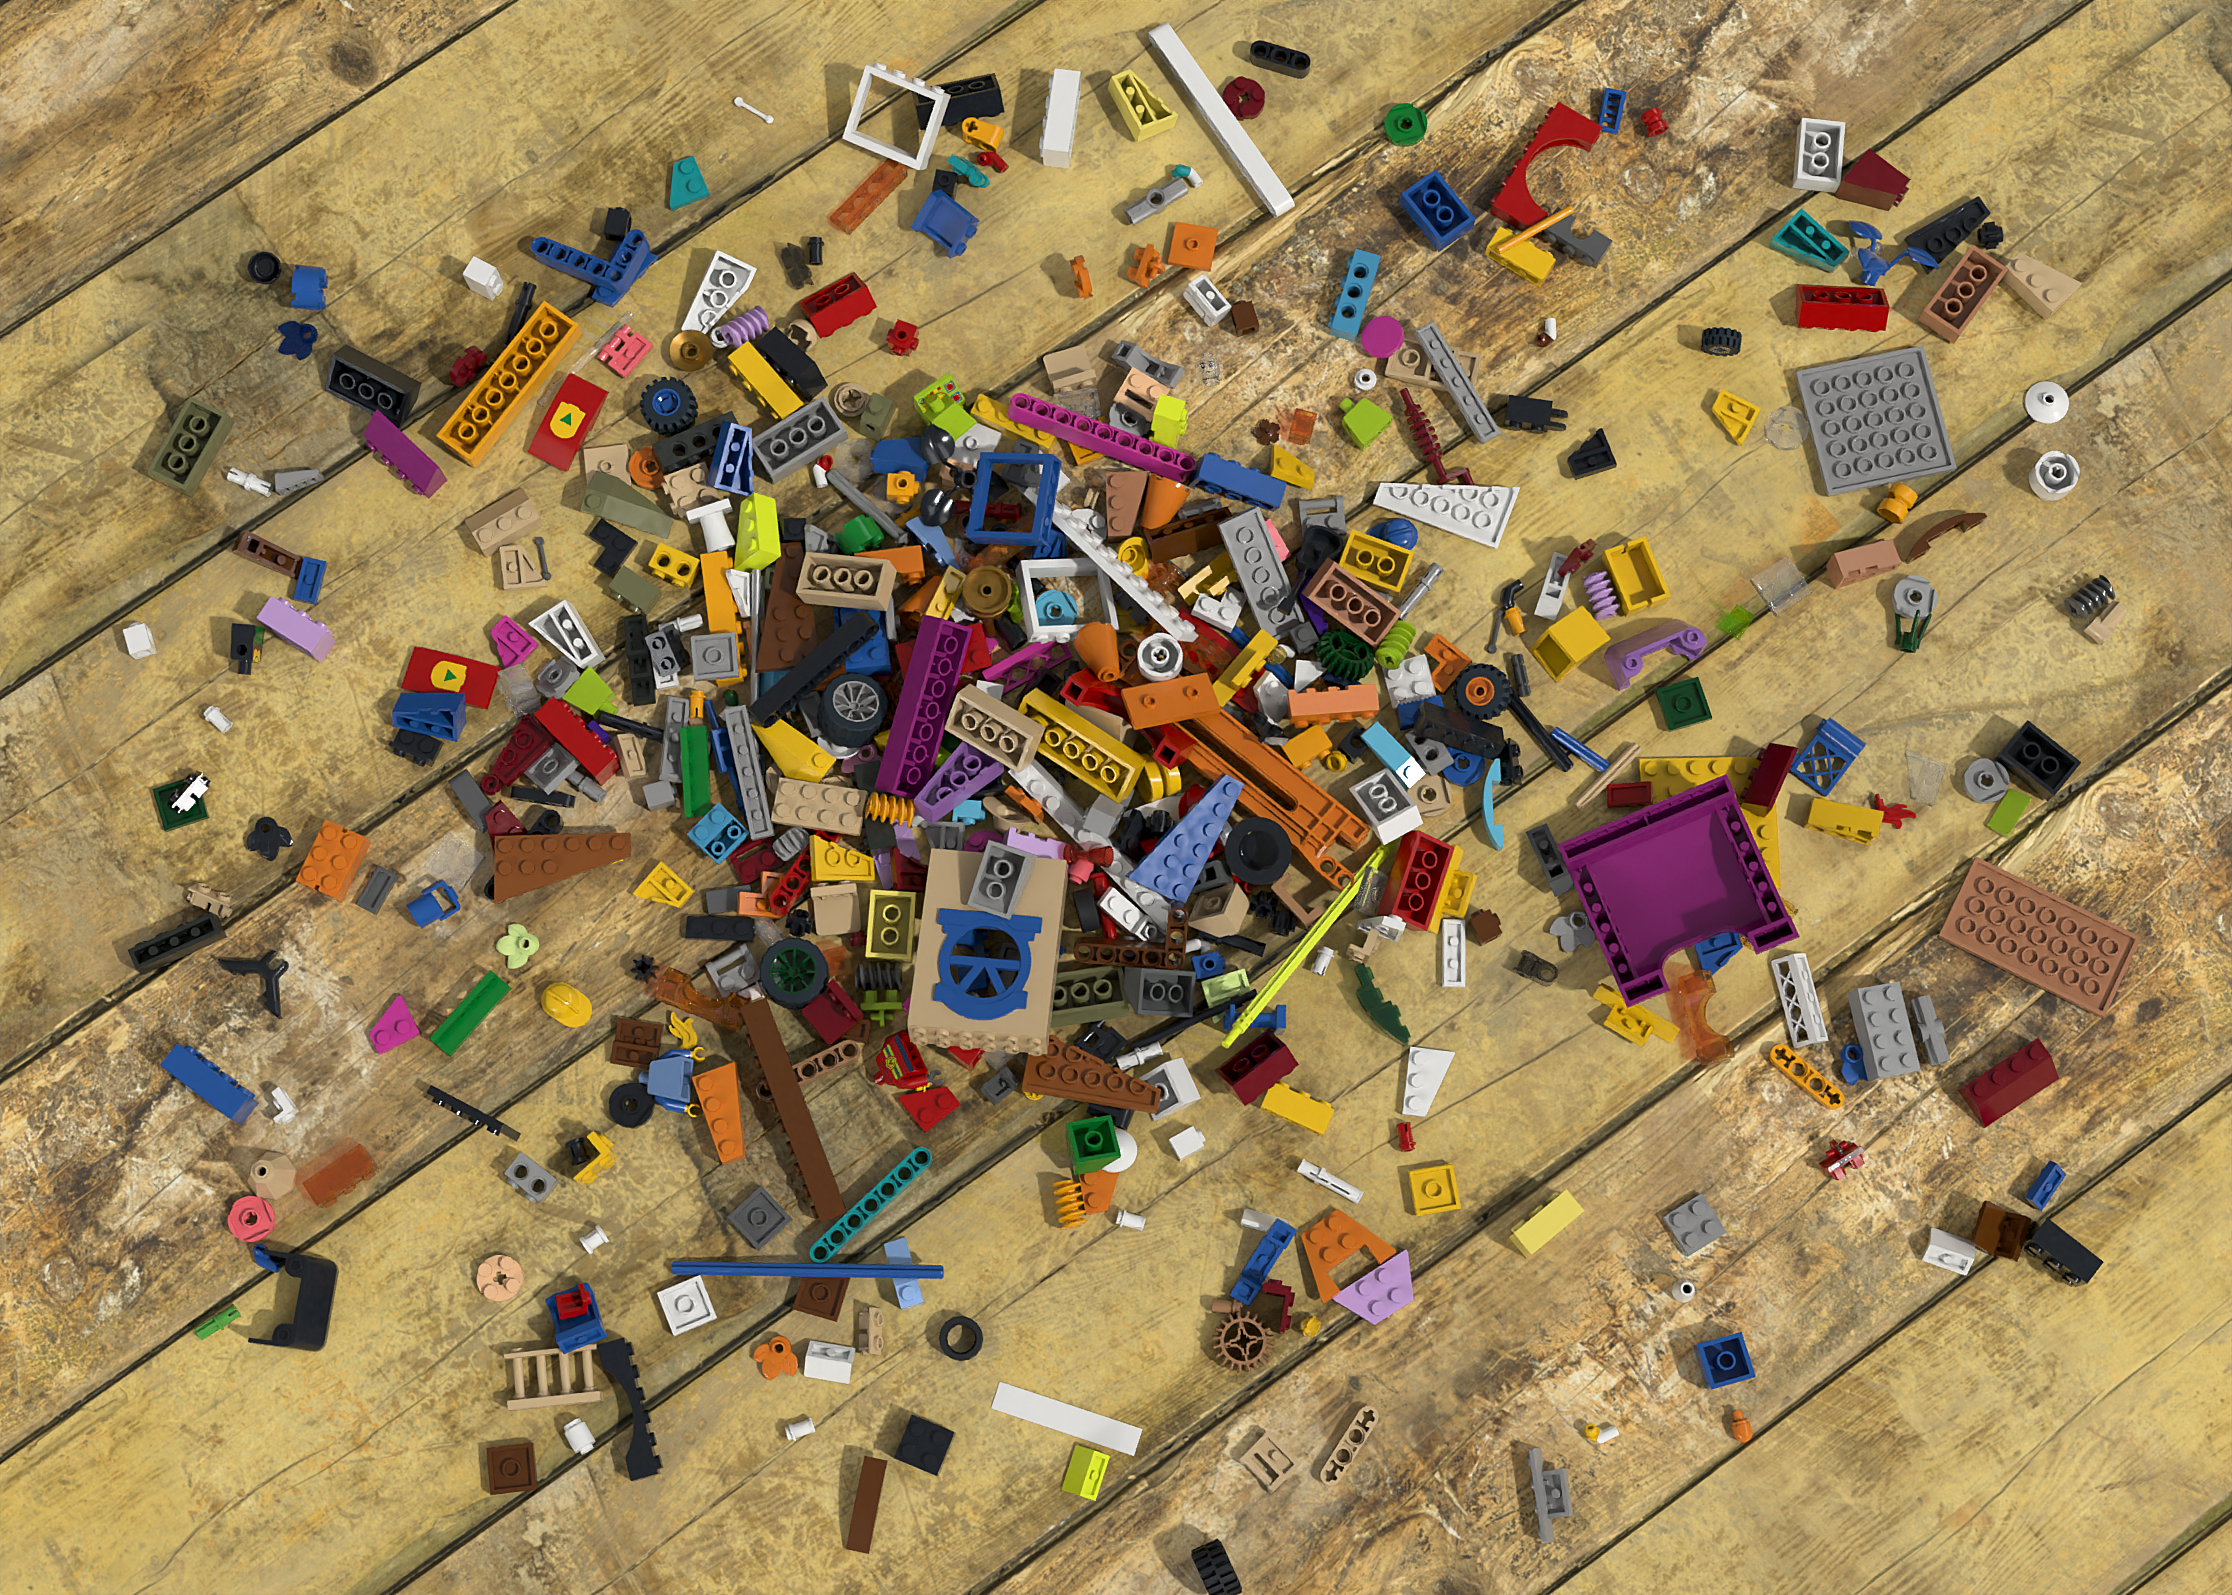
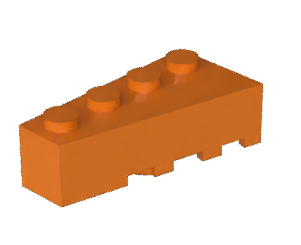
[1286,684,1380,728]
[692,1062,746,1166]

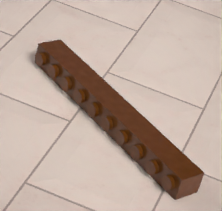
[737,998,847,1223]

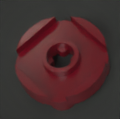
[1223,76,1265,121]
[449,346,487,387]

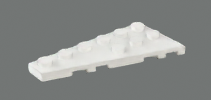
[1373,483,1520,550]

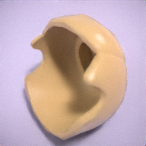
[787,318,818,353]

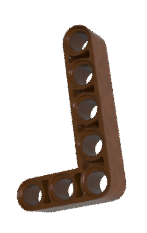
[1073,901,1189,970]

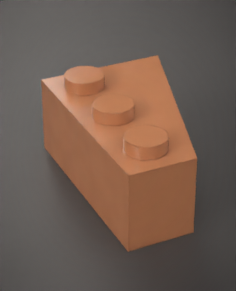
[1105,471,1149,543]

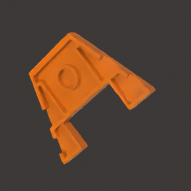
[1301,1209,1397,1304]

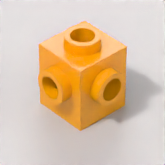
[887,471,919,505]

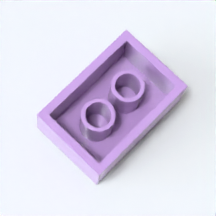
[256,596,336,663]

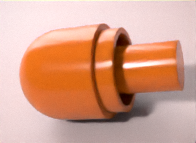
[1732,1409,1753,1442]

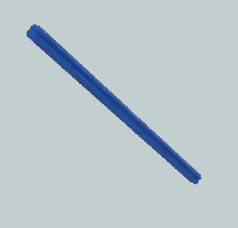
[671,1261,944,1279]

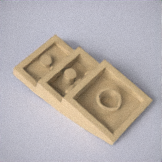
[1385,335,1482,393]

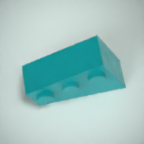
[1770,208,1850,273]

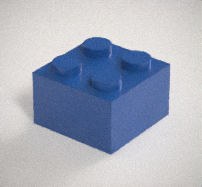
[1693,1332,1756,1391]

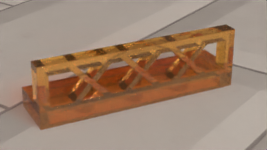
[830,158,908,235]
[1142,617,1234,684]

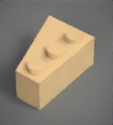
[2002,252,2083,320]

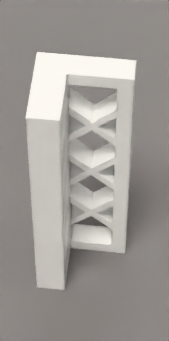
[1771,953,1829,1048]

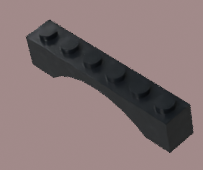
[597,1338,663,1482]

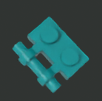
[947,154,990,188]

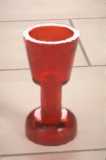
[1063,843,1114,868]

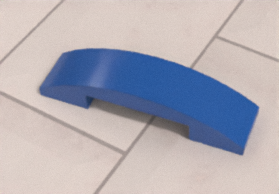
[1230,1218,1297,1307]

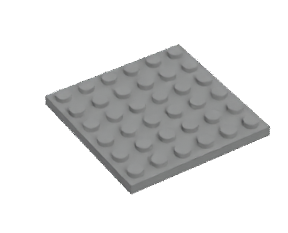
[1795,346,1957,497]

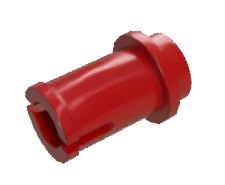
[1396,1122,1416,1152]

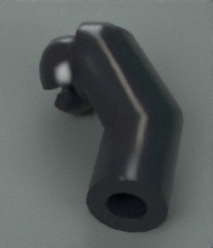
[1500,579,1524,610]

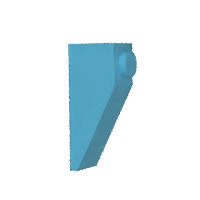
[1360,721,1425,788]

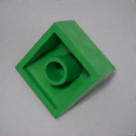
[1065,1115,1121,1175]

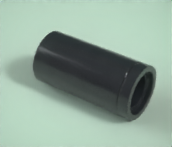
[994,610,1028,651]

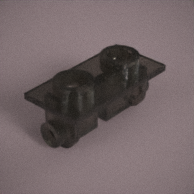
[780,242,814,290]

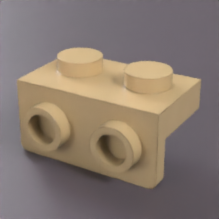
[1346,928,1381,964]

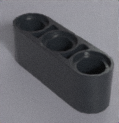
[1250,40,1311,79]

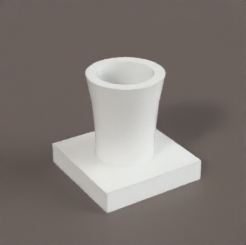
[686,498,736,553]

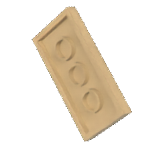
[771,778,868,836]

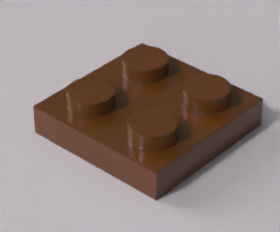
[793,1277,851,1322]
[486,1442,538,1495]

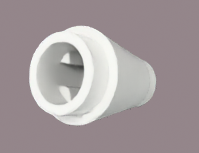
[1672,1279,1695,1303]

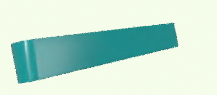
[809,1147,933,1263]

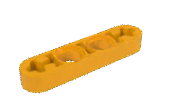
[1769,1044,1845,1110]

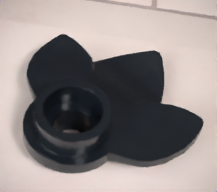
[247,817,293,861]

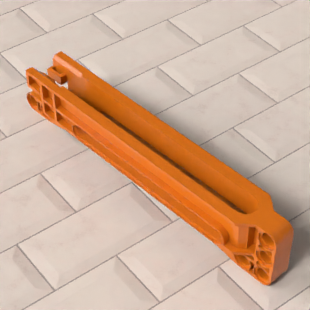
[1110,640,1370,893]

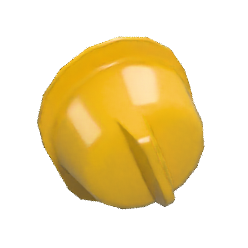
[1115,537,1149,580]
[541,982,592,1028]

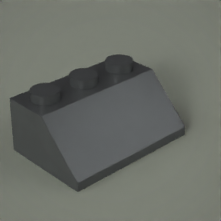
[1123,966,1196,1017]

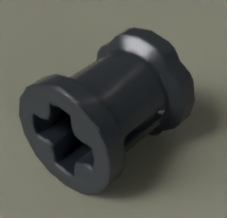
[564,1137,591,1166]

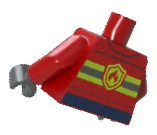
[873,1028,944,1089]

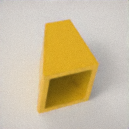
[1529,605,1611,683]

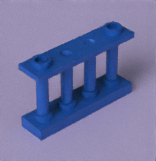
[1223,1004,1286,1035]

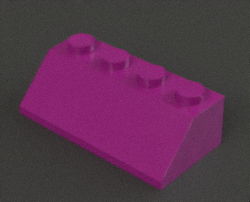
[363,409,447,498]

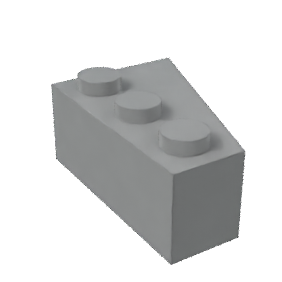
[1082,786,1136,838]

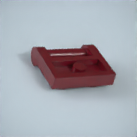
[729,837,785,885]

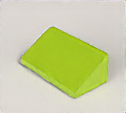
[1986,789,2032,838]

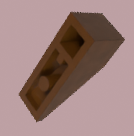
[231,530,304,580]

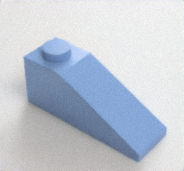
[884,1237,925,1310]

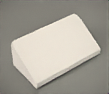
[1241,1208,1289,1232]

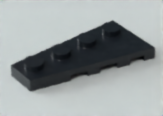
[1904,196,1991,275]
[427,1085,521,1142]

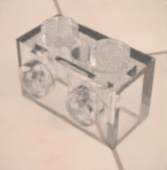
[1053,387,1101,423]
[496,663,541,718]

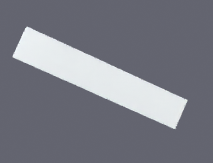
[991,1382,1142,1456]

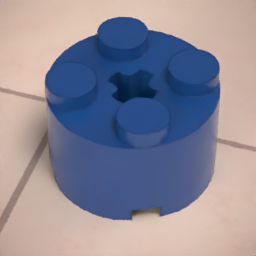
[291,265,328,311]

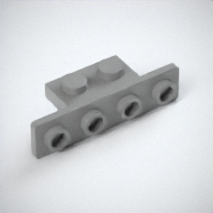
[1527,1448,1573,1544]

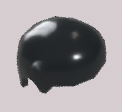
[247,251,282,285]

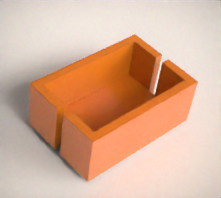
[296,820,371,903]

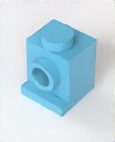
[952,800,986,826]

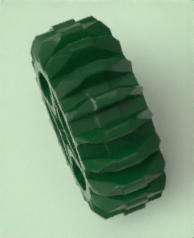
[1315,628,1375,682]

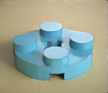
[1035,590,1077,626]

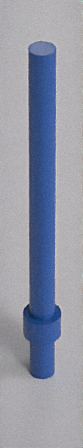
[703,700,748,825]

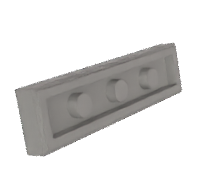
[659,696,690,783]

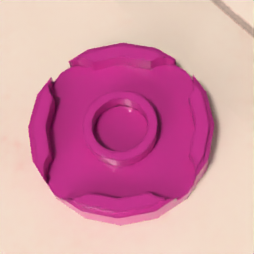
[1361,315,1404,359]

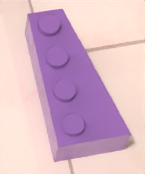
[914,741,1004,824]

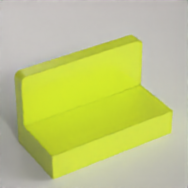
[1062,1445,1110,1501]

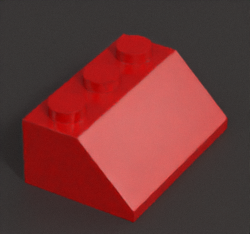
[798,272,877,339]

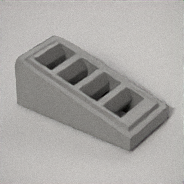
[275,469,324,496]

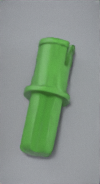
[195,1304,241,1340]

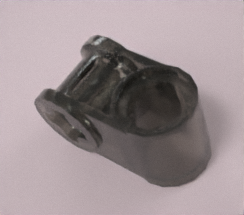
[1513,950,1558,987]

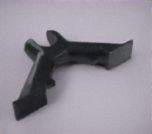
[218,950,289,1019]

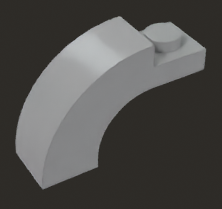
[1111,340,1185,389]

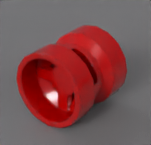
[1640,107,1669,137]

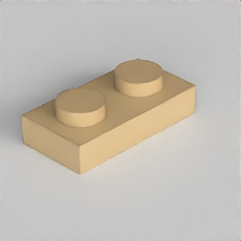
[613,733,648,779]

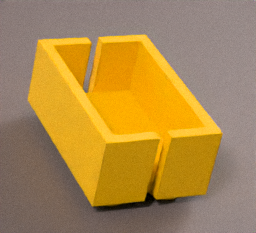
[1601,536,1671,618]

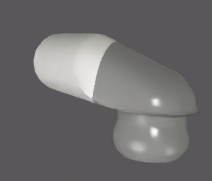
[1185,938,1212,955]

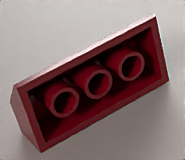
[1958,1038,2059,1128]

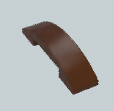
[1905,513,1987,564]

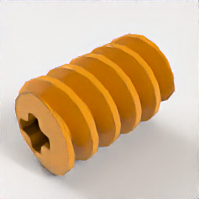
[865,792,915,828]
[1052,1180,1087,1230]

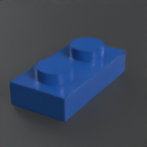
[293,557,328,605]
[2025,1160,2066,1212]

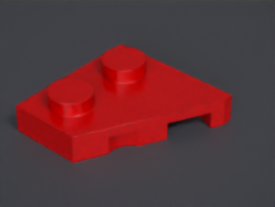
[898,1086,961,1133]

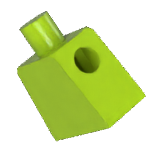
[924,394,977,442]
[1339,397,1393,452]
[562,666,619,720]

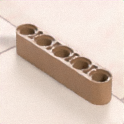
[756,1040,861,1103]

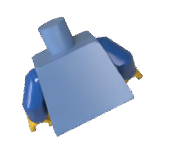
[639,1047,705,1118]

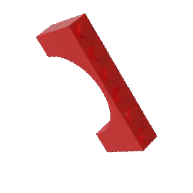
[1490,101,1603,238]
[1060,667,1197,770]

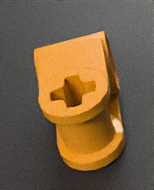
[962,117,1004,152]

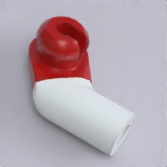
[813,455,833,488]

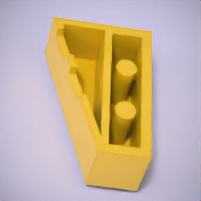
[1804,797,1884,846]

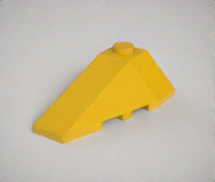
[751,719,836,783]

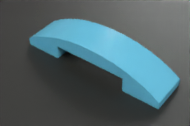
[1482,759,1504,851]

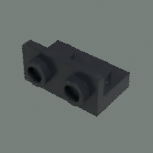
[388,729,444,767]

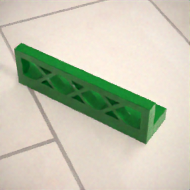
[680,726,712,818]
[429,970,512,1057]

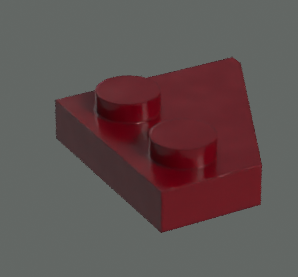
[1557,538,1597,578]
[483,800,528,859]

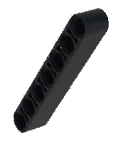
[749,610,880,729]

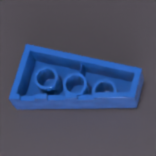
[1187,452,1287,512]

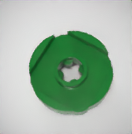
[1384,103,1428,147]

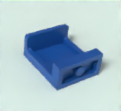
[910,189,980,259]
[545,1282,607,1354]

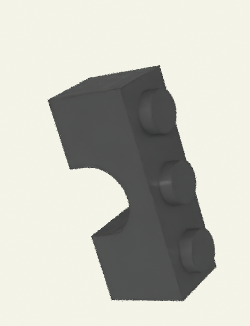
[1541,207,1612,269]

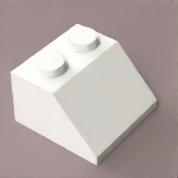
[1139,1058,1201,1121]

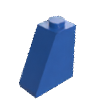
[870,436,931,482]

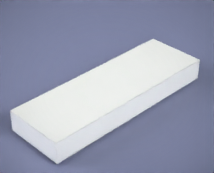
[1442,919,1465,988]

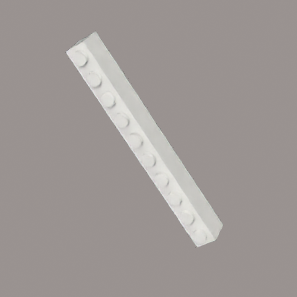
[1008,758,1184,931]

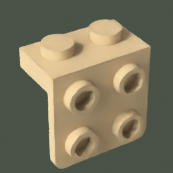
[1043,345,1097,397]
[811,880,862,937]

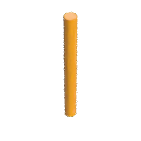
[1495,205,1574,254]

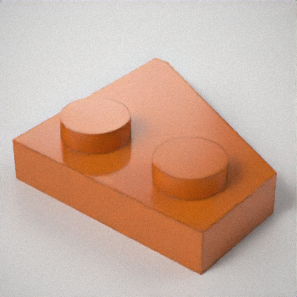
[1079,1169,1119,1215]

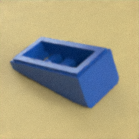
[1597,88,1627,135]

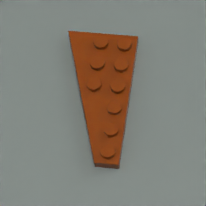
[494,832,631,904]
[1022,1035,1161,1114]

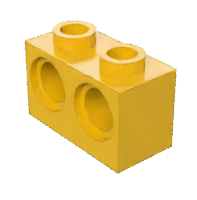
[648,542,702,589]

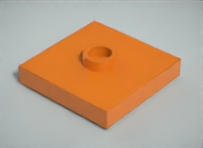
[1168,222,1218,272]

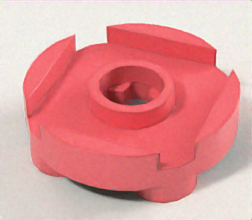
[228,1196,276,1242]

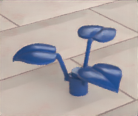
[1847,220,1940,286]

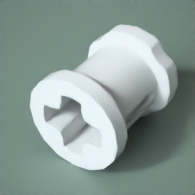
[579,1225,609,1254]

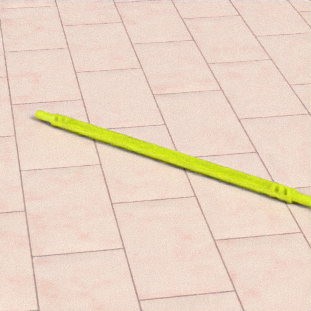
[1221,836,1401,1048]

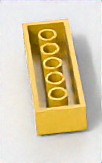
[1018,688,1147,804]

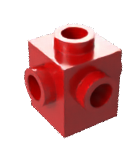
[886,319,919,357]

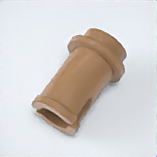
[1212,1298,1241,1317]

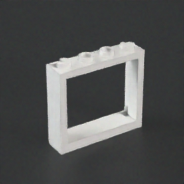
[842,62,951,170]
[1015,558,1119,644]

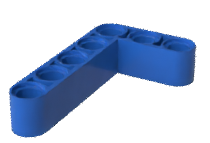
[531,229,650,293]

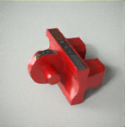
[1819,1139,1865,1181]

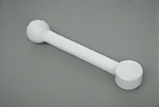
[735,97,774,124]

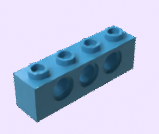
[1328,249,1381,342]

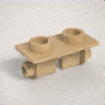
[187,883,238,918]
[859,1307,884,1355]

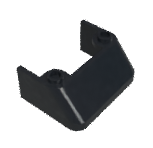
[248,1250,339,1352]

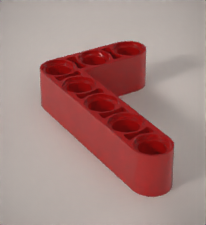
[770,827,841,916]

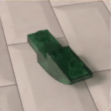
[1354,962,1411,1046]

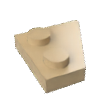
[499,545,547,592]

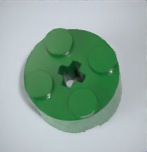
[833,513,884,556]

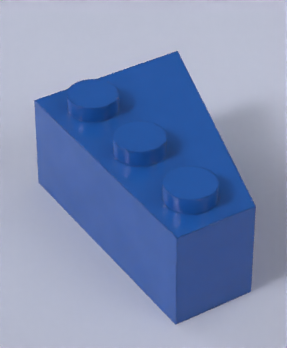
[706,420,754,496]
[392,693,466,742]

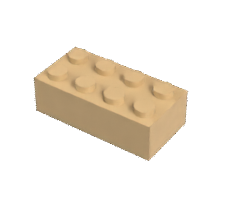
[796,552,897,611]
[944,684,1045,773]

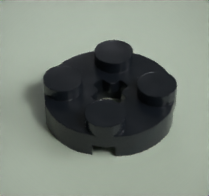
[609,1083,655,1129]

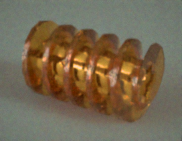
[1145,562,1186,598]

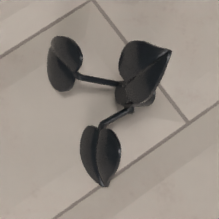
[920,424,1009,527]

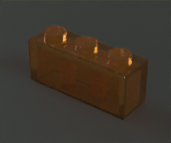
[302,1144,379,1208]

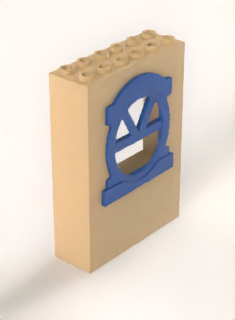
[907,848,1068,1056]

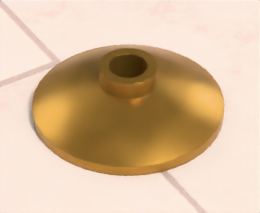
[669,330,713,372]

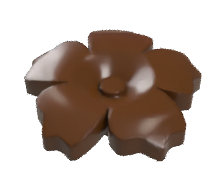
[1254,419,1280,445]

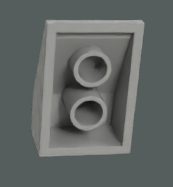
[967,840,1037,920]

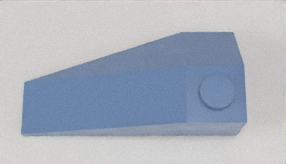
[905,515,962,592]

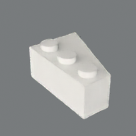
[528,600,605,670]

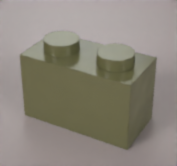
[608,565,662,616]

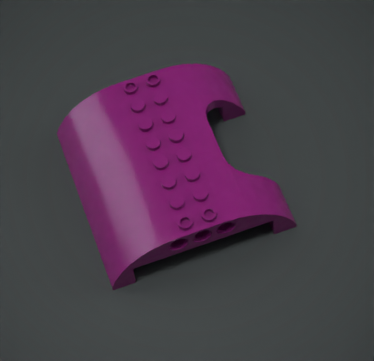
[1557,774,1800,1008]

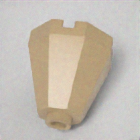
[247,1152,298,1201]

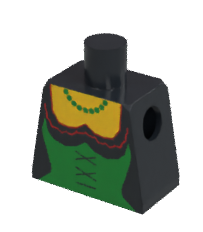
[230,623,265,675]

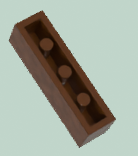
[1144,506,1233,565]

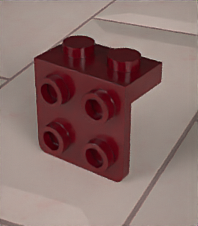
[1261,1279,1295,1335]

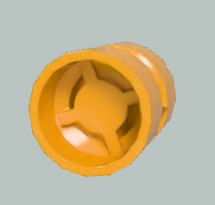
[1877,482,1918,524]

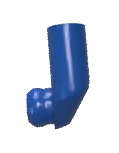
[253,1243,282,1273]

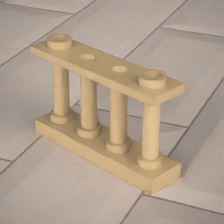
[504,1343,604,1411]

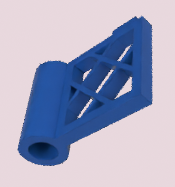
[1789,717,1866,797]

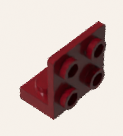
[801,979,864,1045]

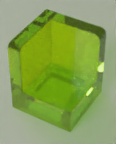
[1721,604,1755,640]

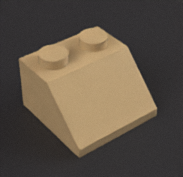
[1188,883,1251,937]

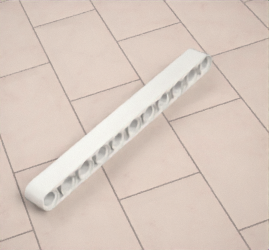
[1147,22,1295,218]

